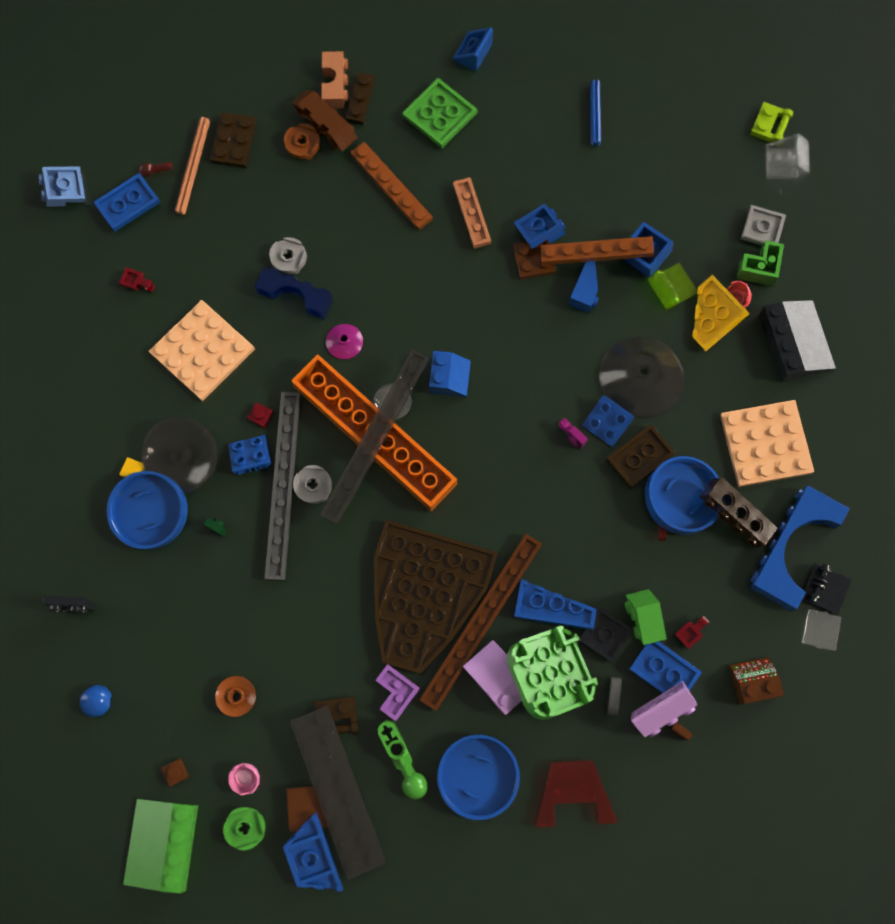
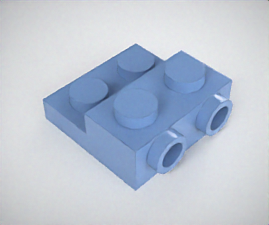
[38,167,85,207]

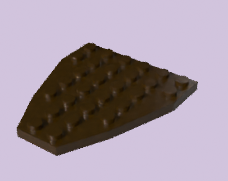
[374,520,498,674]

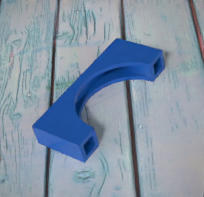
[750,486,850,612]

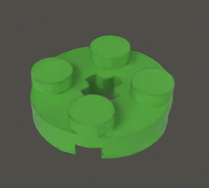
[223,807,266,850]

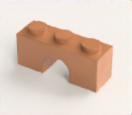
[322,51,348,108]

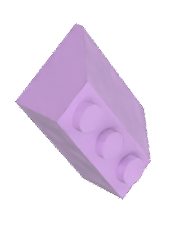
[631,681,697,737]

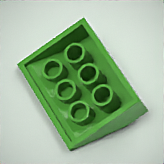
[123,799,198,893]

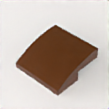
[287,785,334,832]

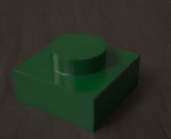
[204,518,228,538]

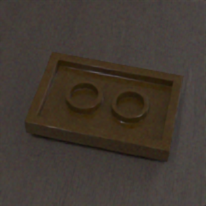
[210,112,257,168]
[606,424,675,489]

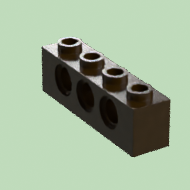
[699,477,777,547]

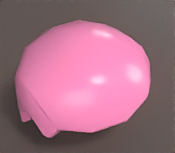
[228,763,260,795]

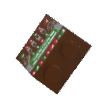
[729,657,784,705]

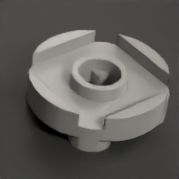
[269,237,307,274]
[293,465,332,504]

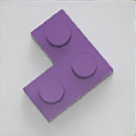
[376,664,420,721]

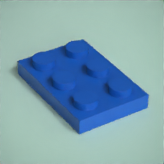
[94,173,160,232]
[629,641,702,693]

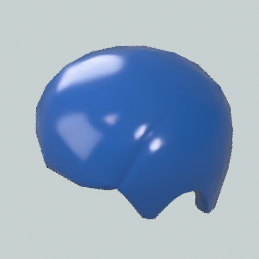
[79,685,112,718]

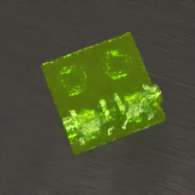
[648,263,698,310]

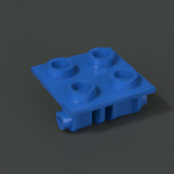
[582,395,635,448]
[228,435,272,475]

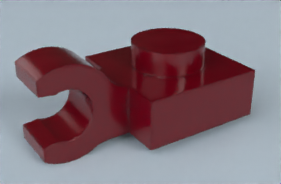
[119,267,155,292]
[674,616,709,649]

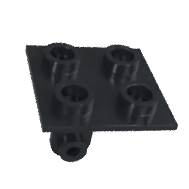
[803,563,852,615]

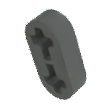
[606,677,622,717]

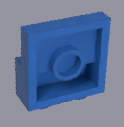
[514,203,566,249]

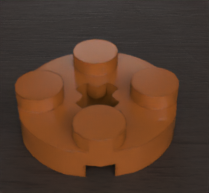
[284,124,320,160]

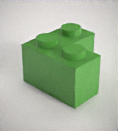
[736,240,784,287]
[624,589,666,645]

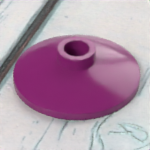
[326,324,363,360]

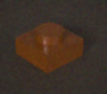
[161,759,190,787]

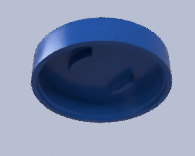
[645,456,724,535]
[107,471,188,549]
[437,735,520,820]

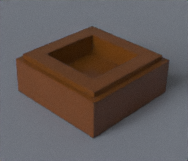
[669,722,693,741]

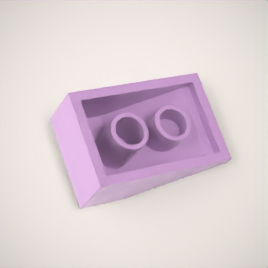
[463,640,522,715]

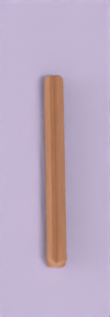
[175,117,210,215]

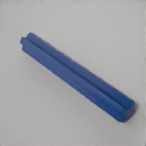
[590,80,601,146]

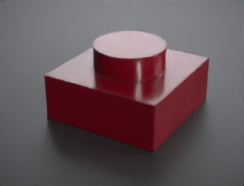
[247,402,274,428]

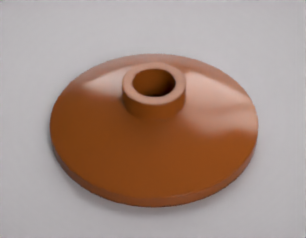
[215,676,256,717]

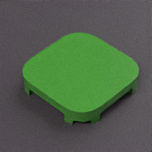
[507,626,598,720]

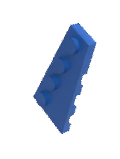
[514,579,597,630]

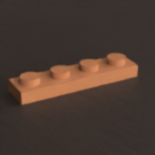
[453,177,491,249]

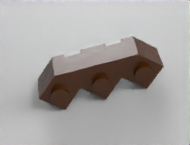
[291,90,358,151]

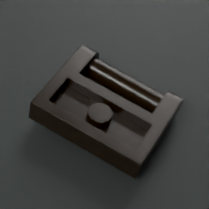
[314,697,359,739]

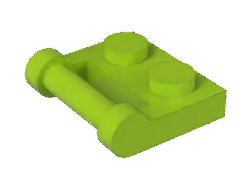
[750,102,793,144]

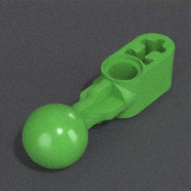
[378,720,428,799]

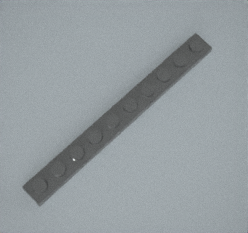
[265,392,301,581]

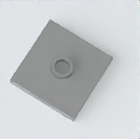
[741,205,786,246]

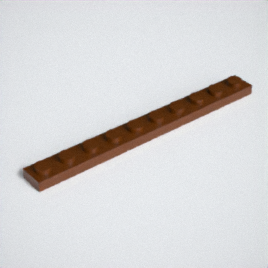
[419,534,542,711]

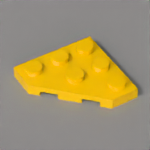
[692,275,749,351]

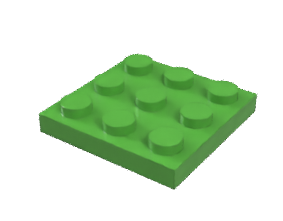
[402,78,478,148]

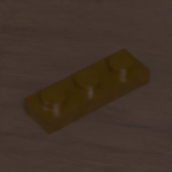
[346,72,376,125]

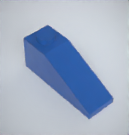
[569,261,599,313]

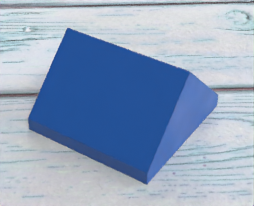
[453,27,493,71]

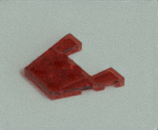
[536,760,617,828]

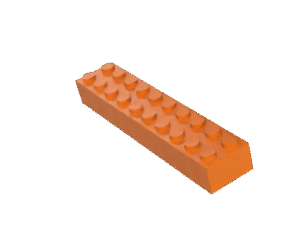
[291,354,457,512]

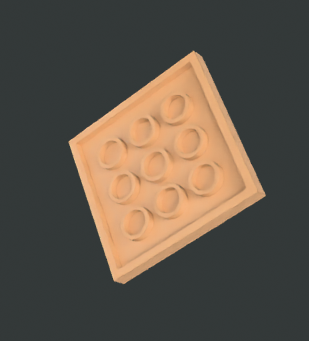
[149,300,255,401]
[720,400,814,487]

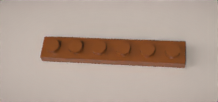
[351,142,433,230]
[541,236,654,265]

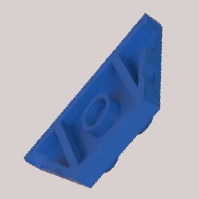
[283,813,343,891]

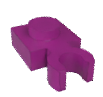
[558,418,588,449]

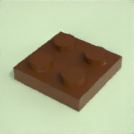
[513,240,556,280]

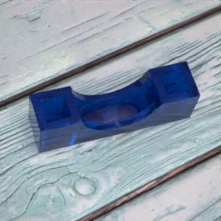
[255,267,333,320]

